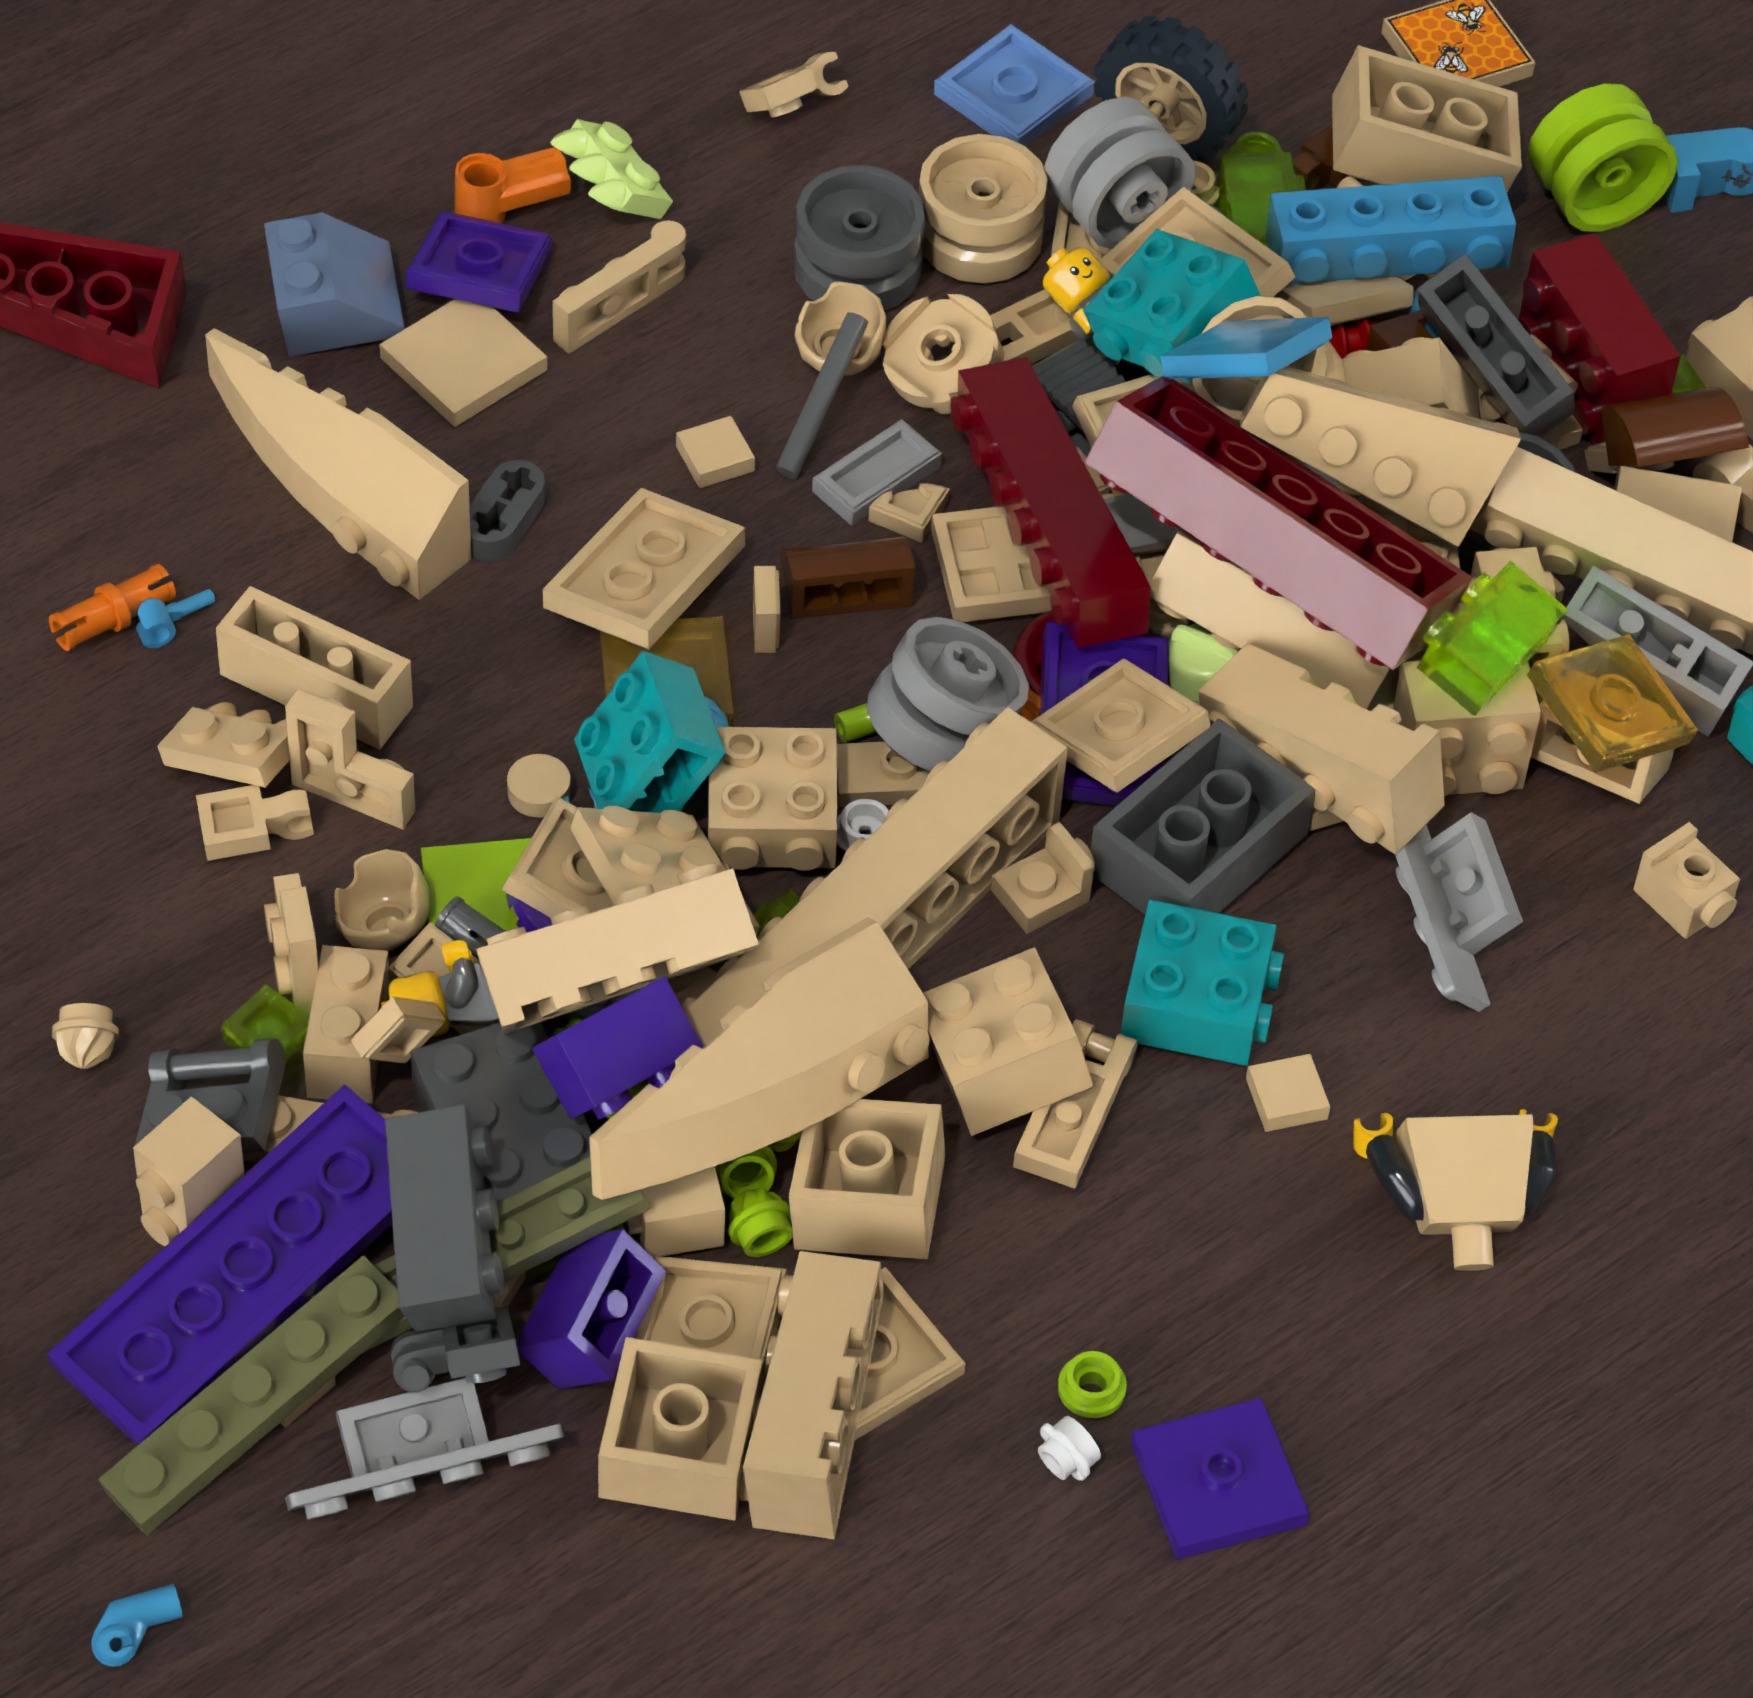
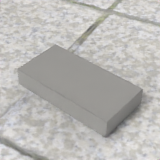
[812,419,942,527]

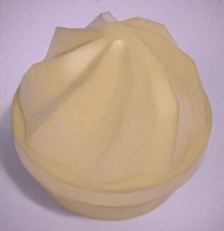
[52,1003,119,1069]

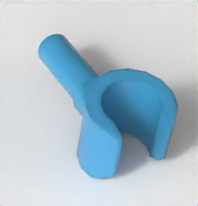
[136,589,215,648]

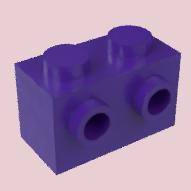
[532,976,703,1120]
[516,1229,666,1389]

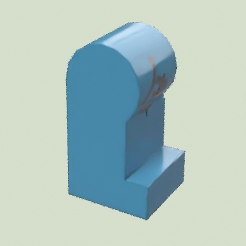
[1663,128,1753,213]

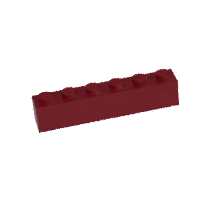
[950,357,1151,648]

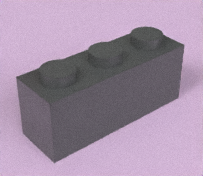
[1417,254,1575,437]
[385,1104,504,1332]

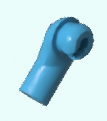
[91,1584,183,1667]

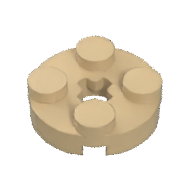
[882,294,1004,414]

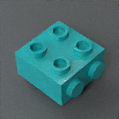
[1083,229,1261,384]
[574,650,726,813]
[1120,899,1284,1066]

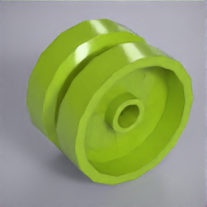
[1527,84,1678,232]

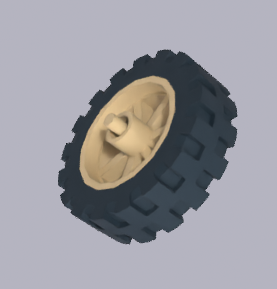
[1093,16,1248,161]

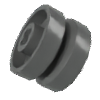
[794,165,925,311]

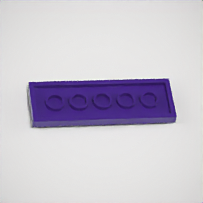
[47,1085,393,1445]

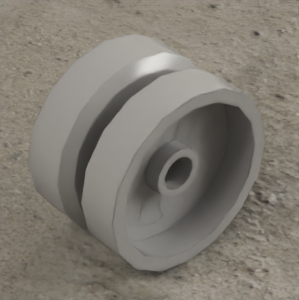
[1044,96,1195,249]
[866,617,1029,771]

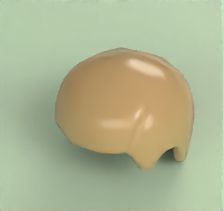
[794,281,886,376]
[334,849,431,951]

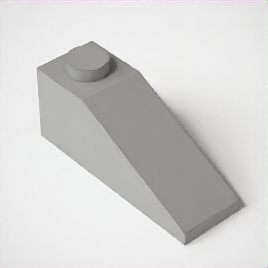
[1560,565,1753,737]

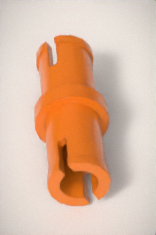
[49,564,176,651]

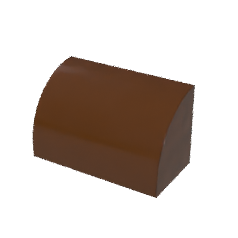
[1601,387,1749,467]
[780,537,915,619]

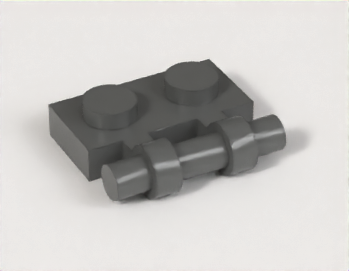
[391,1305,520,1392]

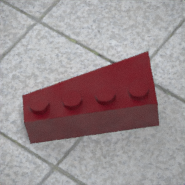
[0,223,187,389]

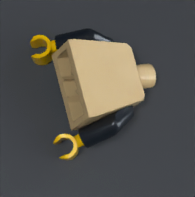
[1353,1109,1558,1271]

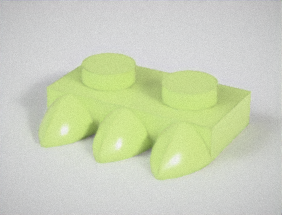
[550,119,673,219]

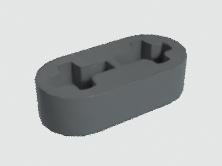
[469,460,545,562]

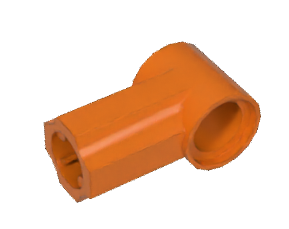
[454,147,571,224]

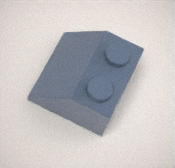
[264,212,405,357]

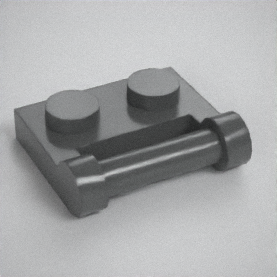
[135,1038,285,1154]

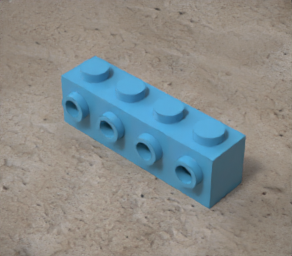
[1266,176,1516,284]

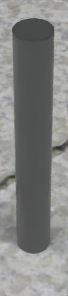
[775,312,868,479]

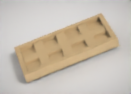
[931,493,1169,622]

